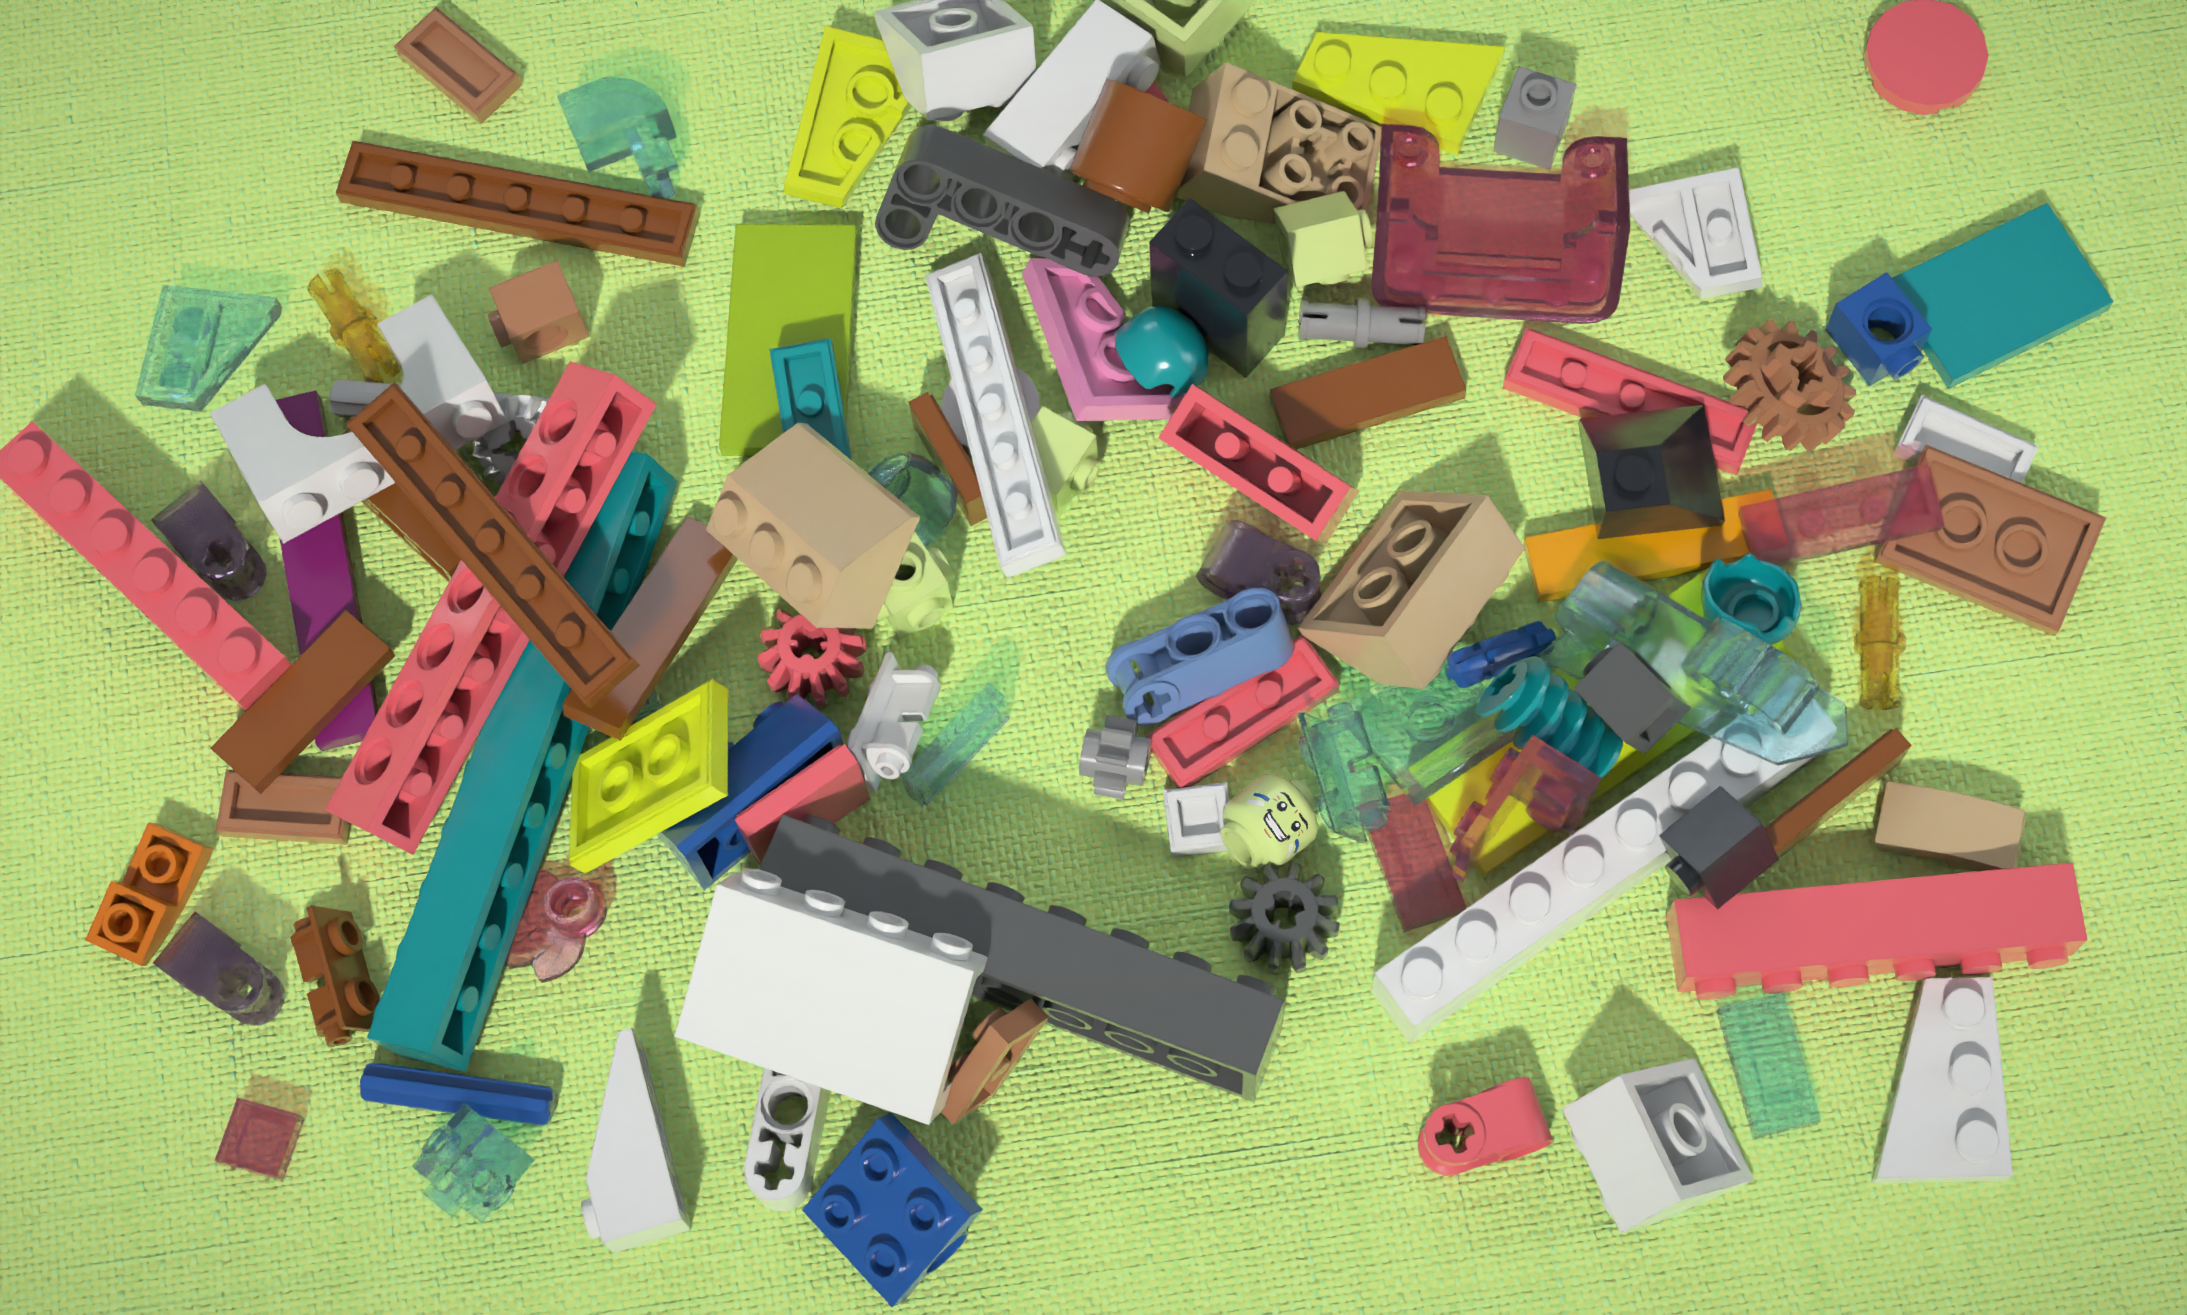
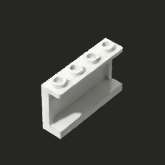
[675,868,988,1125]

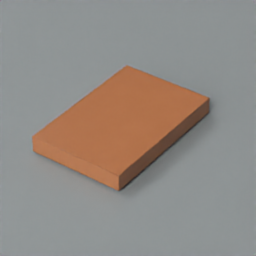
[1874,444,2107,636]

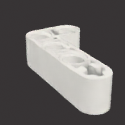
[744,1068,830,1211]

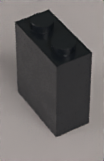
[1149,198,1288,378]

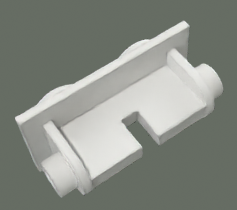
[847,652,941,792]

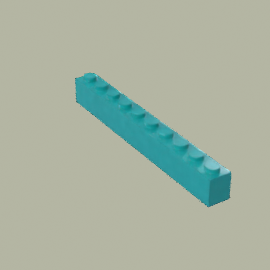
[367,452,678,1072]

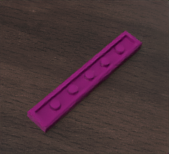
[276,390,379,751]

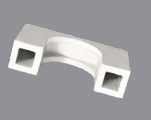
[210,295,508,544]

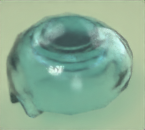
[867,452,957,548]

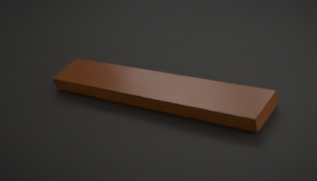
[336,140,700,267]
[346,382,640,708]

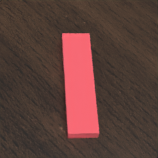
[1503,327,1758,475]

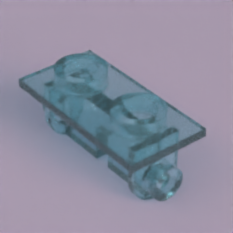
[1297,702,1391,843]

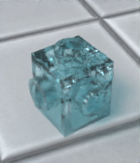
[412,1103,535,1224]

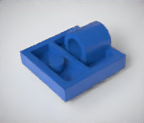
[802,1113,983,1307]

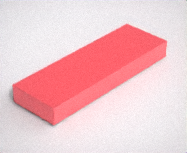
[1145,635,1340,788]

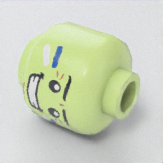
[1220,774,1318,870]

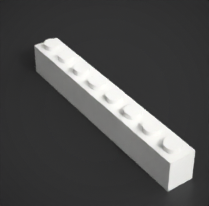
[1371,678,1839,1044]

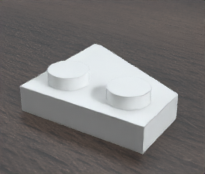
[1621,167,1763,300]

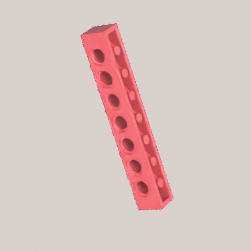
[325,361,657,855]

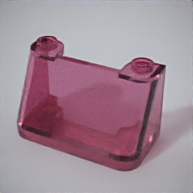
[1371,124,1631,324]

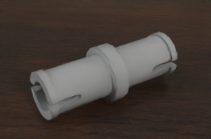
[1298,298,1426,348]

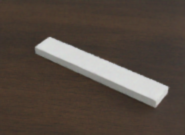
[925,253,1067,578]

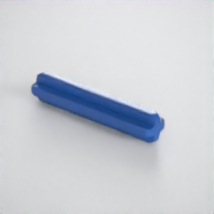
[360,1062,556,1126]

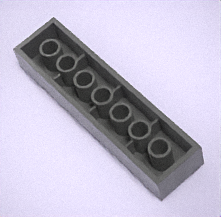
[759,814,1284,1103]

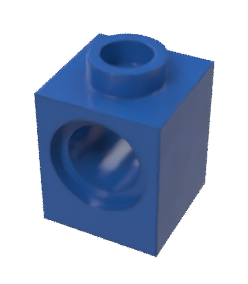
[1825,272,1932,386]

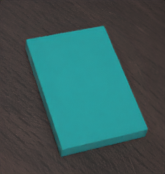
[1892,203,2114,389]

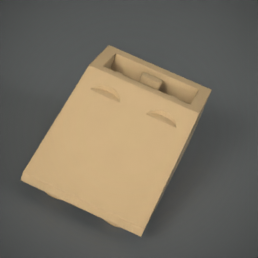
[1176,62,1383,224]

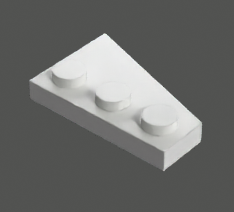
[1872,977,2013,1183]

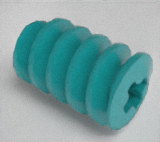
[1476,656,1623,795]

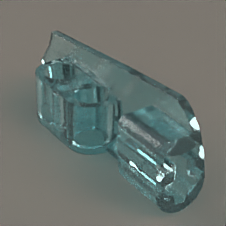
[1537,560,1848,766]

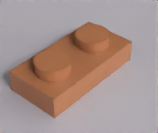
[941,998,1049,1124]

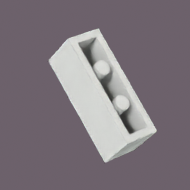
[983,0,1161,181]

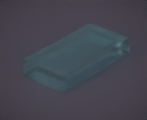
[900,683,1009,807]
[1716,992,1821,1139]

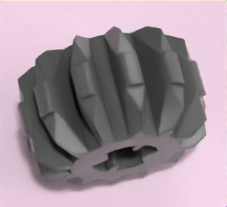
[1229,862,1340,974]

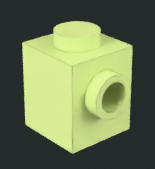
[1273,191,1373,287]
[1031,406,1101,519]

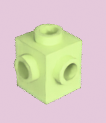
[876,532,955,640]

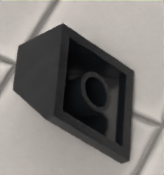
[1578,405,1725,539]

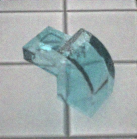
[557,77,679,199]

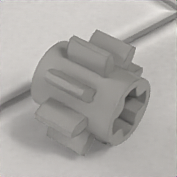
[1079,715,1152,799]

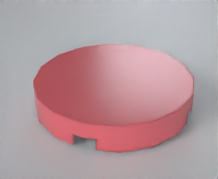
[1863,0,1989,115]

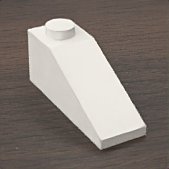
[581,1028,691,1253]

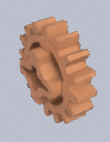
[1723,320,1857,452]

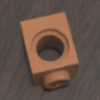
[487,260,590,364]

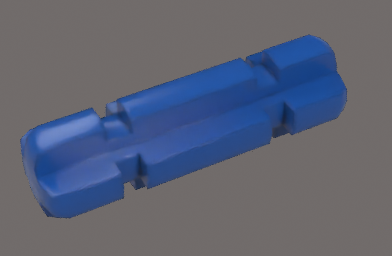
[1445,621,1556,688]

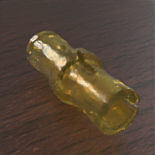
[307,268,401,383]
[1854,576,1906,710]

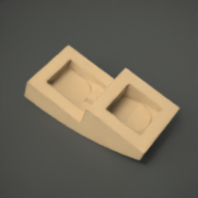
[1875,781,2027,871]

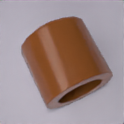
[1070,78,1207,214]

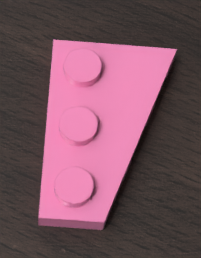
[1022,258,1186,421]

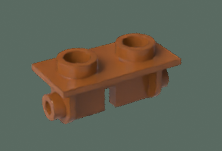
[290,905,380,1047]

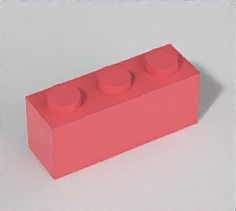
[1158,384,1360,544]

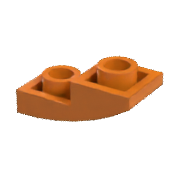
[85,822,214,966]

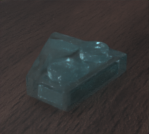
[135,285,283,412]

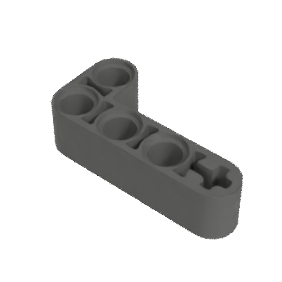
[875,125,1130,277]

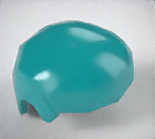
[1114,305,1209,398]
[1701,553,1802,649]

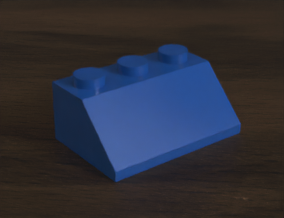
[657,694,844,891]

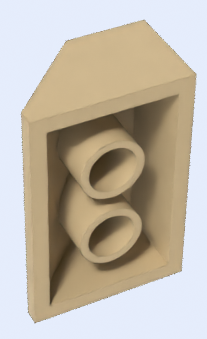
[706,423,920,629]
[1298,491,1525,690]

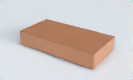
[394,7,522,124]
[215,769,351,845]

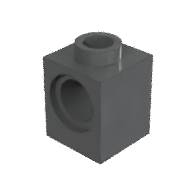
[1574,641,1692,754]

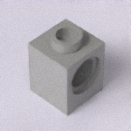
[1493,66,1577,170]

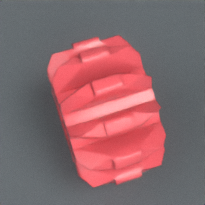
[758,609,867,708]

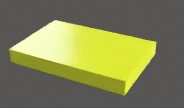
[569,679,728,874]

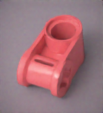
[1417,1077,1554,1176]

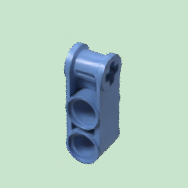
[1105,588,1295,725]

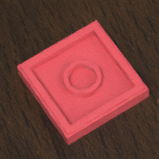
[735,744,870,865]

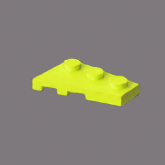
[783,26,912,208]
[1292,32,1505,156]

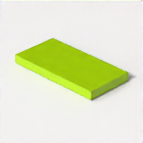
[719,224,858,456]

